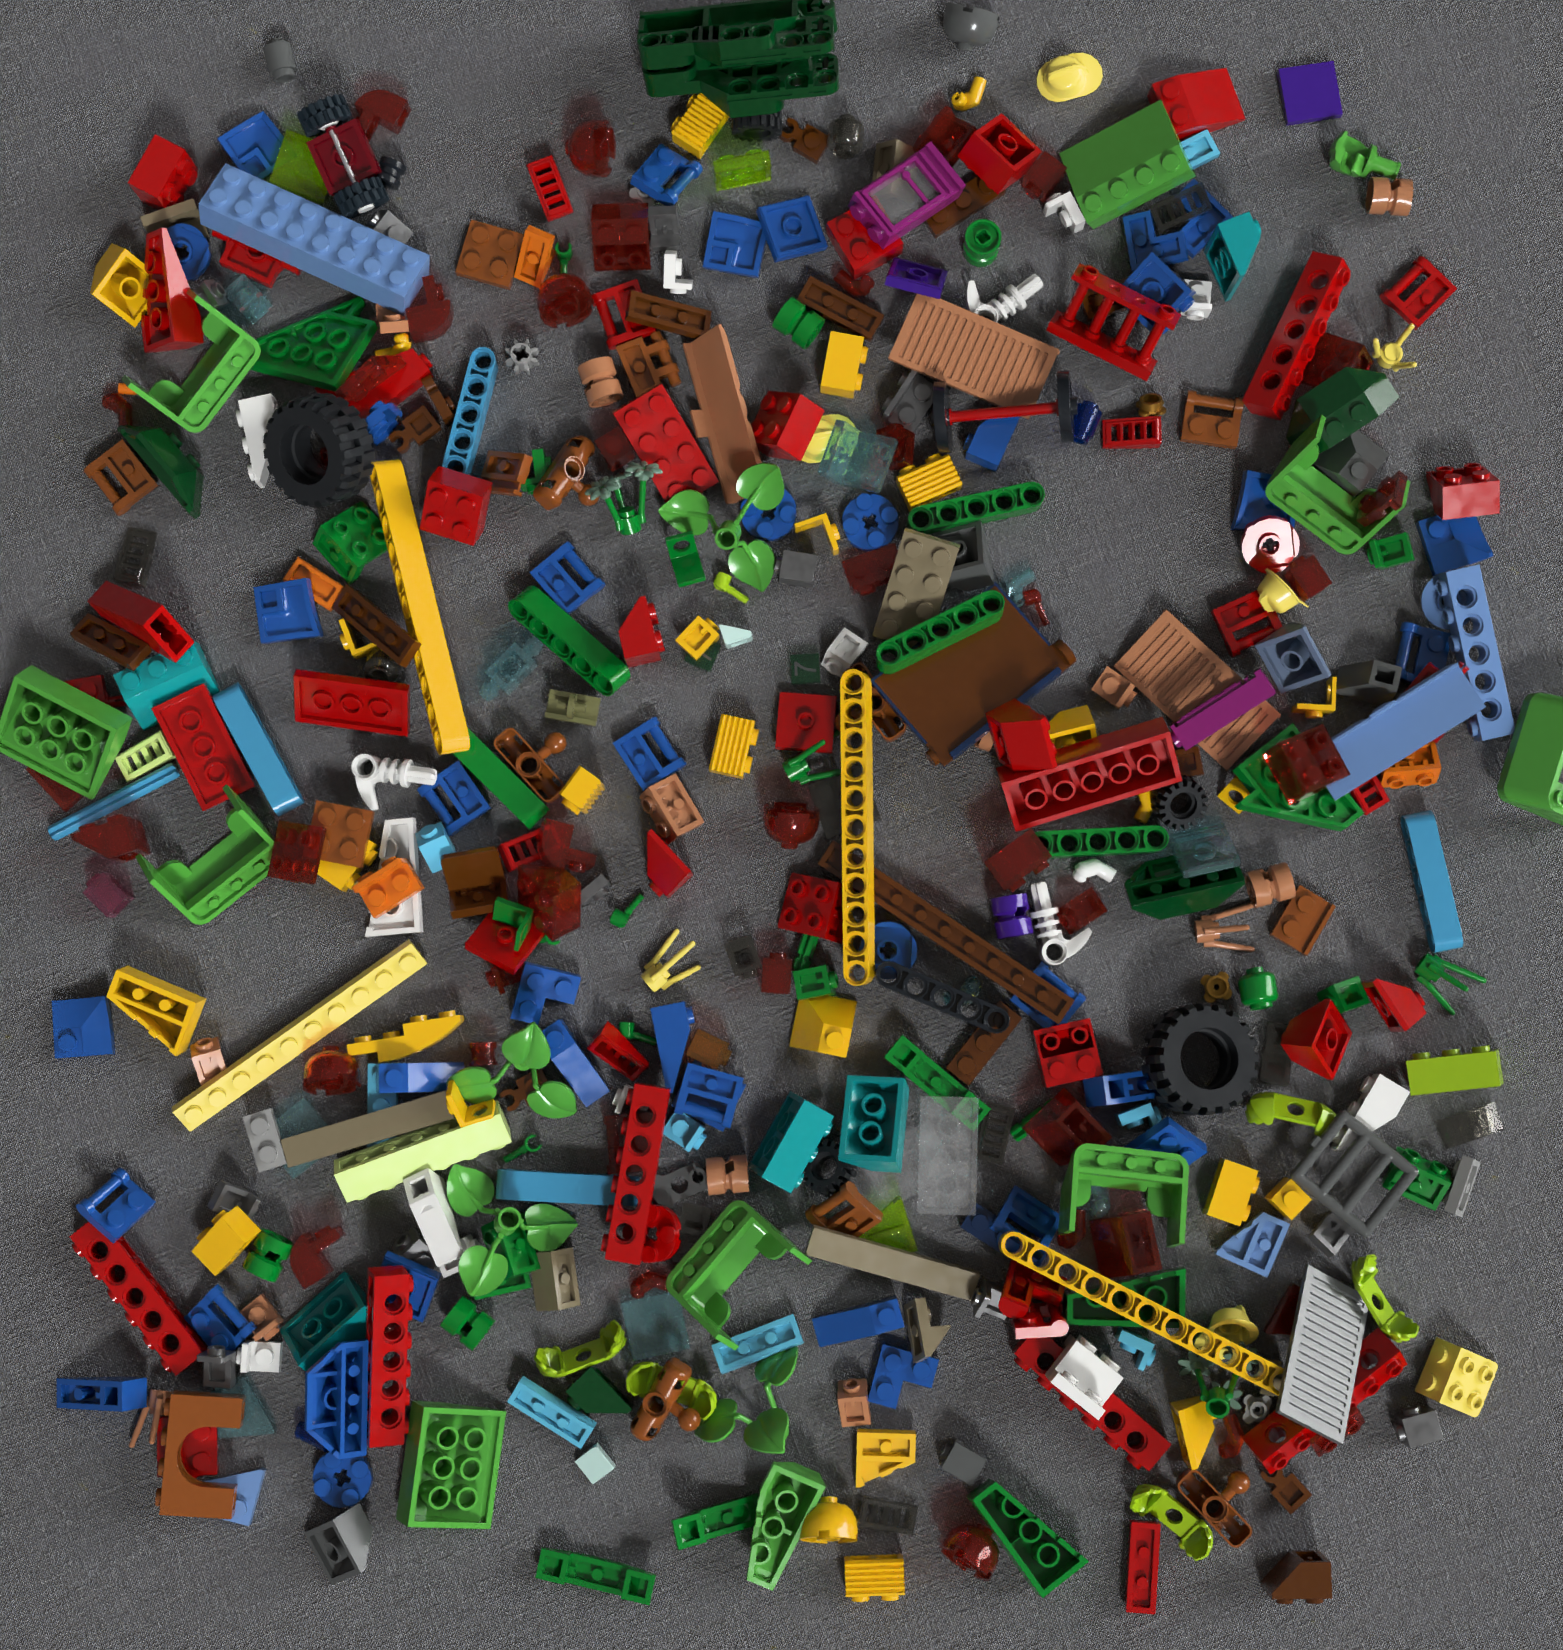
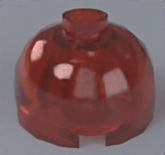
[565,120,616,177]
[536,273,594,328]
[763,802,821,849]
[302,1046,361,1096]
[939,1523,999,1581]

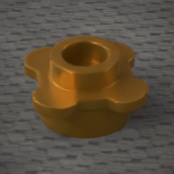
[1136,393,1166,417]
[1200,971,1232,1003]

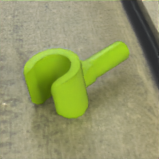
[714,572,749,604]

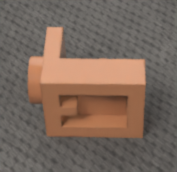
[375,304,409,334]
[1091,666,1137,709]
[190,1037,227,1086]
[239,1294,284,1342]
[837,1378,871,1427]

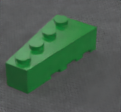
[1063,1267,1186,1328]
[966,1478,1089,1598]

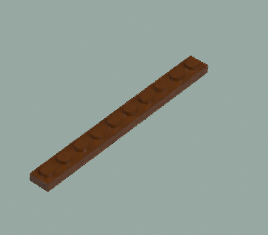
[818,840,1075,1024]

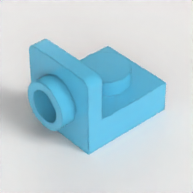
[1114,1102,1162,1129]
[663,1113,707,1152]
[1114,1326,1156,1371]

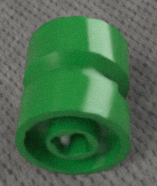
[962,219,1002,267]
[772,297,825,350]
[242,1228,295,1282]
[440,1295,496,1351]

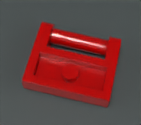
[1380,256,1457,331]
[590,279,656,350]
[1211,590,1283,658]
[1010,1302,1069,1339]

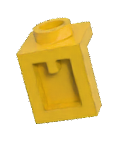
[675,615,720,661]

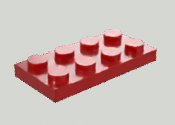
[612,383,719,503]
[293,669,410,737]
[151,683,256,811]

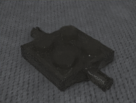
[807,755,881,850]

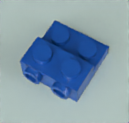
[1122,252,1196,334]

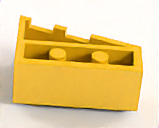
[106,966,207,1056]

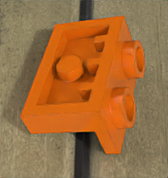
[1379,741,1441,789]
[352,856,425,918]

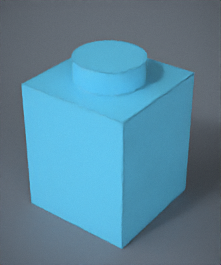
[415,822,456,874]

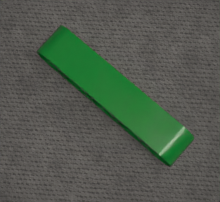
[907,482,1045,534]
[508,585,631,696]
[876,590,1005,674]
[453,728,550,829]
[1025,825,1169,859]

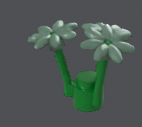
[585,460,663,535]
[1178,1341,1259,1419]

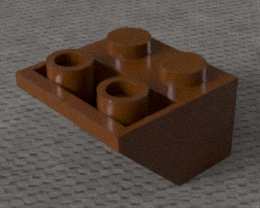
[1261,1550,1332,1604]

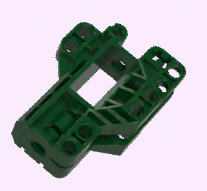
[637,0,839,118]

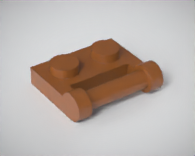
[1180,390,1244,449]
[84,439,159,516]
[805,1181,883,1237]

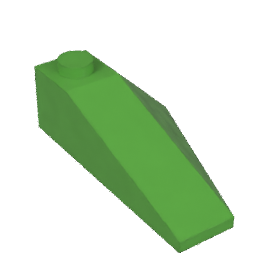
[746,1462,826,1591]

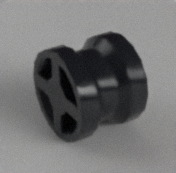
[373,156,407,190]

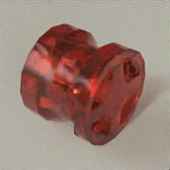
[468,1042,498,1066]

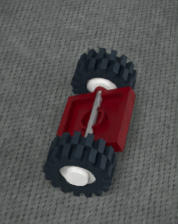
[297,94,389,219]

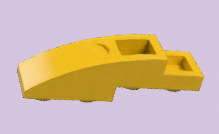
[347,1010,464,1063]

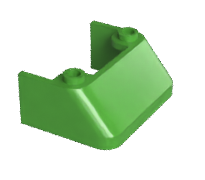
[122,289,261,433]
[1265,414,1410,555]
[1497,693,1563,826]
[135,784,285,925]
[1058,1143,1189,1248]
[666,1200,812,1350]

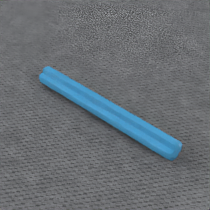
[47,763,180,840]

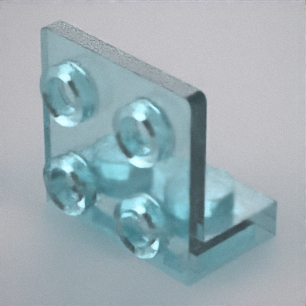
[817,420,898,493]

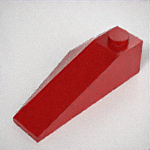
[141,228,204,353]

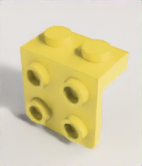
[1415,1337,1498,1417]

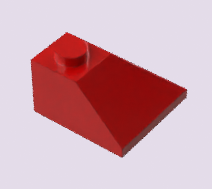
[647,829,693,899]
[1361,979,1427,1032]
[1280,999,1352,1080]

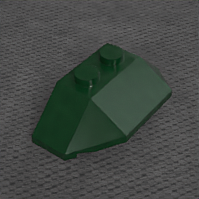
[1286,366,1399,453]
[117,425,204,519]
[1124,849,1245,920]

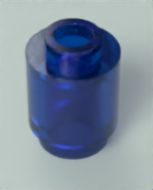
[1074,400,1102,445]

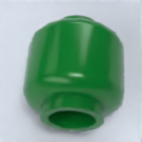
[1238,967,1278,1011]

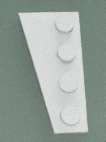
[365,817,424,937]

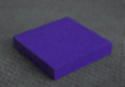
[1277,61,1343,126]
[885,257,948,299]

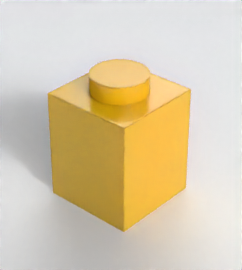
[1264,1177,1312,1220]

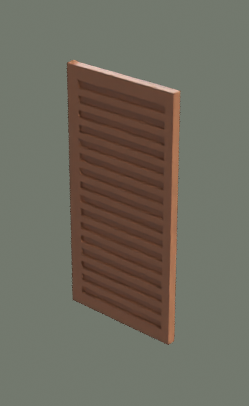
[888,293,1060,420]
[1114,609,1281,771]

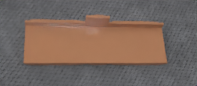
[682,324,762,504]

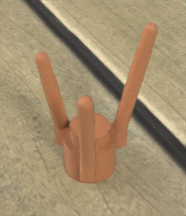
[1194,903,1255,952]
[129,1389,172,1448]

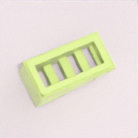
[115,730,176,782]

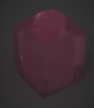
[82,872,134,918]

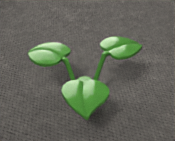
[658,463,784,592]
[446,1022,578,1118]
[446,1164,578,1297]
[694,1346,798,1454]

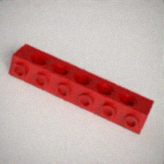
[1242,251,1351,421]
[601,1083,671,1265]
[69,1221,208,1376]
[366,1265,414,1448]
[1242,1328,1407,1475]
[1012,1337,1172,1471]

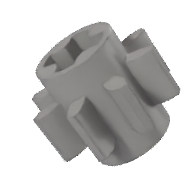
[505,339,539,375]

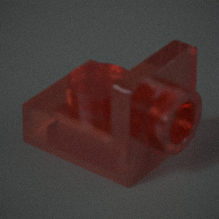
[876,423,915,471]
[1056,887,1108,935]

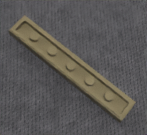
[280,1090,456,1168]
[804,1224,980,1301]

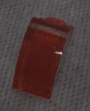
[354,90,411,141]
[405,275,454,343]
[537,818,597,874]
[290,1225,346,1289]

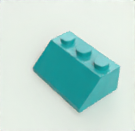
[1203,211,1261,302]
[113,641,220,731]
[838,1075,910,1173]
[748,1091,834,1193]
[280,1271,367,1371]

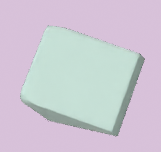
[719,624,753,649]
[575,1442,616,1484]

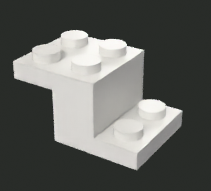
[1045,1334,1123,1420]

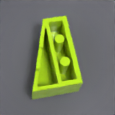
[1406,1045,1503,1096]

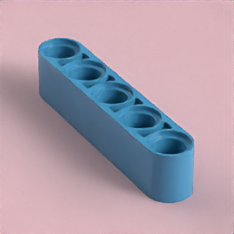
[442,347,498,475]
[212,682,305,817]
[1400,810,1463,953]
[496,1169,639,1206]

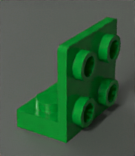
[312,501,388,585]

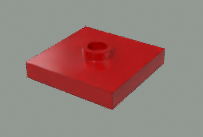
[775,692,837,753]
[465,912,545,975]

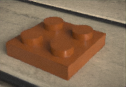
[455,220,524,290]
[304,800,375,869]

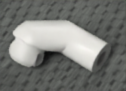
[1072,858,1117,883]

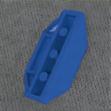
[305,1339,369,1460]

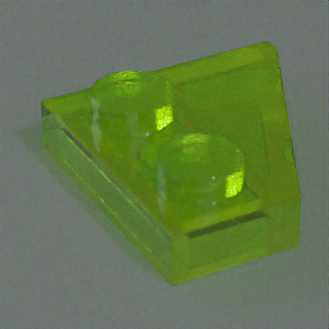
[859,1196,918,1252]

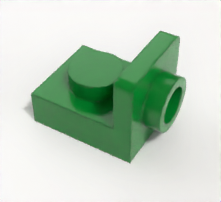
[792,965,839,1000]
[1317,976,1370,1014]

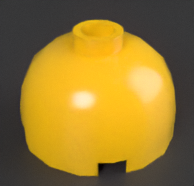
[799,1496,858,1544]

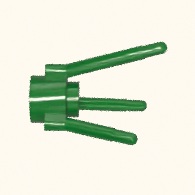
[782,729,841,785]
[1414,953,1486,1015]

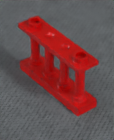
[1046,263,1182,382]

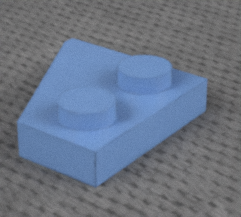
[1214,1211,1290,1278]
[203,1468,266,1526]

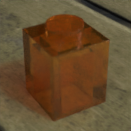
[686,1029,733,1070]

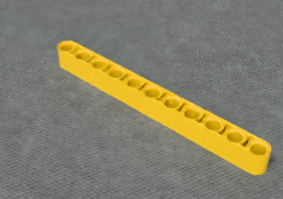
[370,459,470,755]
[840,669,875,986]
[998,1231,1284,1396]

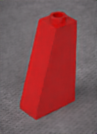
[315,348,434,419]
[87,581,194,663]

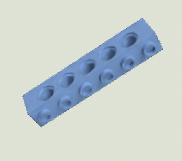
[1436,564,1515,741]

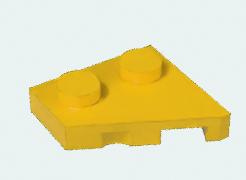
[855,1429,916,1488]

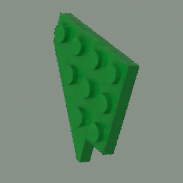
[250,297,378,393]
[1232,723,1364,832]

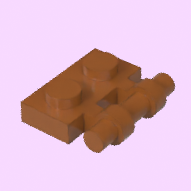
[616,331,681,397]

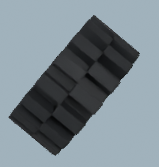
[731,111,782,142]
[1151,775,1208,830]
[803,1140,857,1197]

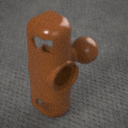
[533,435,600,510]
[835,662,906,742]
[493,728,567,803]
[630,1357,701,1441]
[1176,1468,1252,1548]

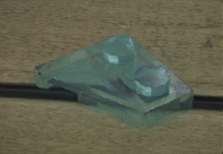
[215,1375,277,1438]

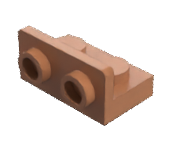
[640,773,704,844]

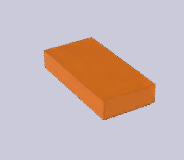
[282,557,344,612]

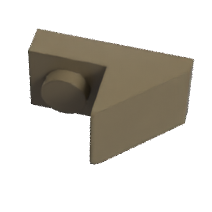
[903,1298,951,1363]

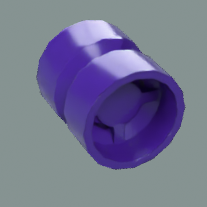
[990,893,1034,939]

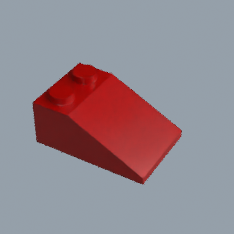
[1147,68,1246,142]

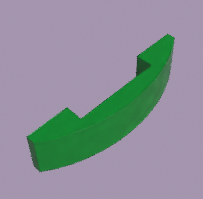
[884,1035,991,1131]
[671,1493,759,1550]
[535,1548,656,1605]

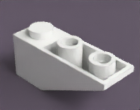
[236,393,278,488]
[1331,1074,1410,1151]
[403,1168,463,1267]

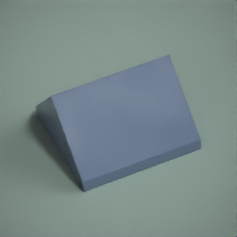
[1255,622,1331,694]

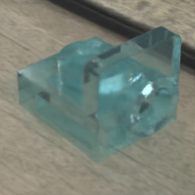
[224,274,273,324]

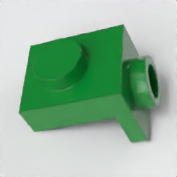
[521,448,552,495]
[1367,532,1415,570]

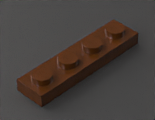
[331,584,422,668]

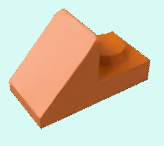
[514,225,556,288]

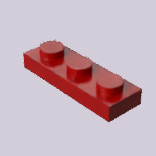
[1124,1520,1161,1614]

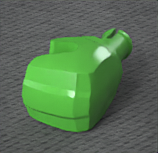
[1329,131,1401,180]

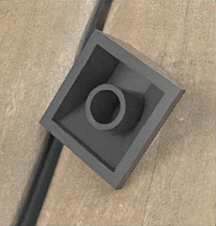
[1312,430,1389,497]
[928,521,994,591]
[304,1503,373,1585]

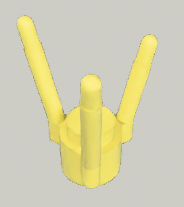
[1372,323,1417,372]
[640,929,701,992]

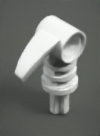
[966,274,1044,322]
[351,754,437,811]
[1030,882,1092,966]

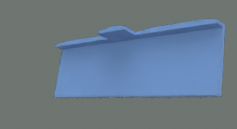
[1307,662,1486,801]

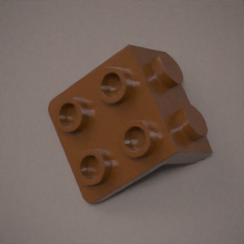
[440,846,509,919]

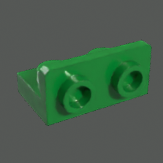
[1381,1147,1452,1211]
[481,1213,541,1281]

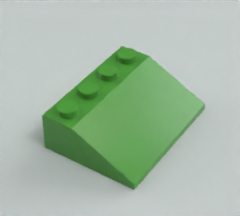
[1059,100,1196,229]
[0,665,132,800]
[396,1401,506,1529]

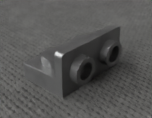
[881,370,933,438]

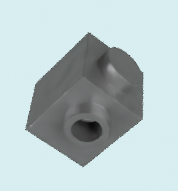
[1394,1405,1444,1448]

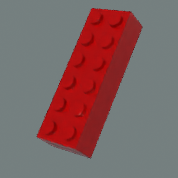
[996,717,1182,832]

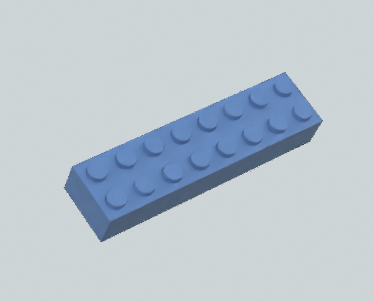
[198,163,430,316]

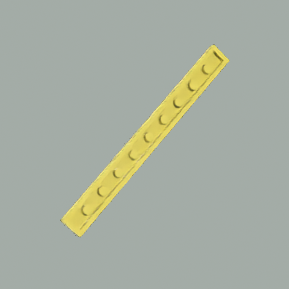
[171,939,427,1132]

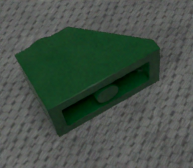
[566,1365,634,1413]

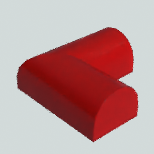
[998,1259,1067,1319]

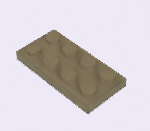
[872,528,960,648]

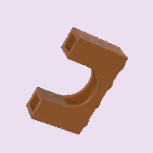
[155,1390,246,1519]

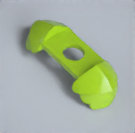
[1245,1092,1337,1136]
[1351,1254,1419,1343]
[534,1320,627,1378]
[626,1362,717,1420]
[1130,1484,1213,1561]

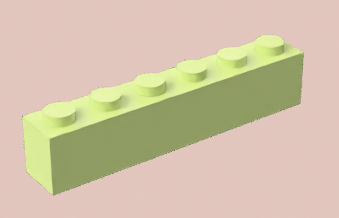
[334,1100,512,1203]

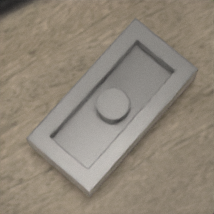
[242,1108,287,1173]
[1443,1155,1481,1217]

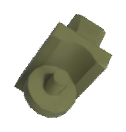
[545,689,601,727]

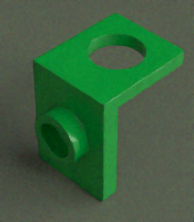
[665,531,706,588]
[492,897,534,951]

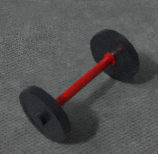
[930,370,1078,454]

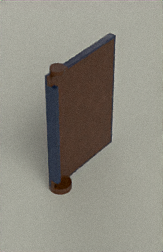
[871,582,1076,768]

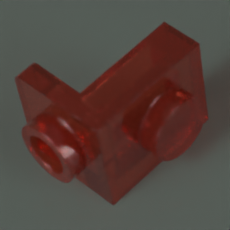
[485,961,524,995]

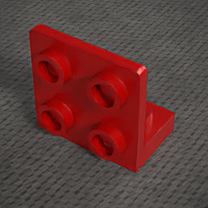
[778,873,856,944]

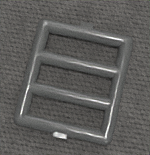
[1291,1110,1418,1237]

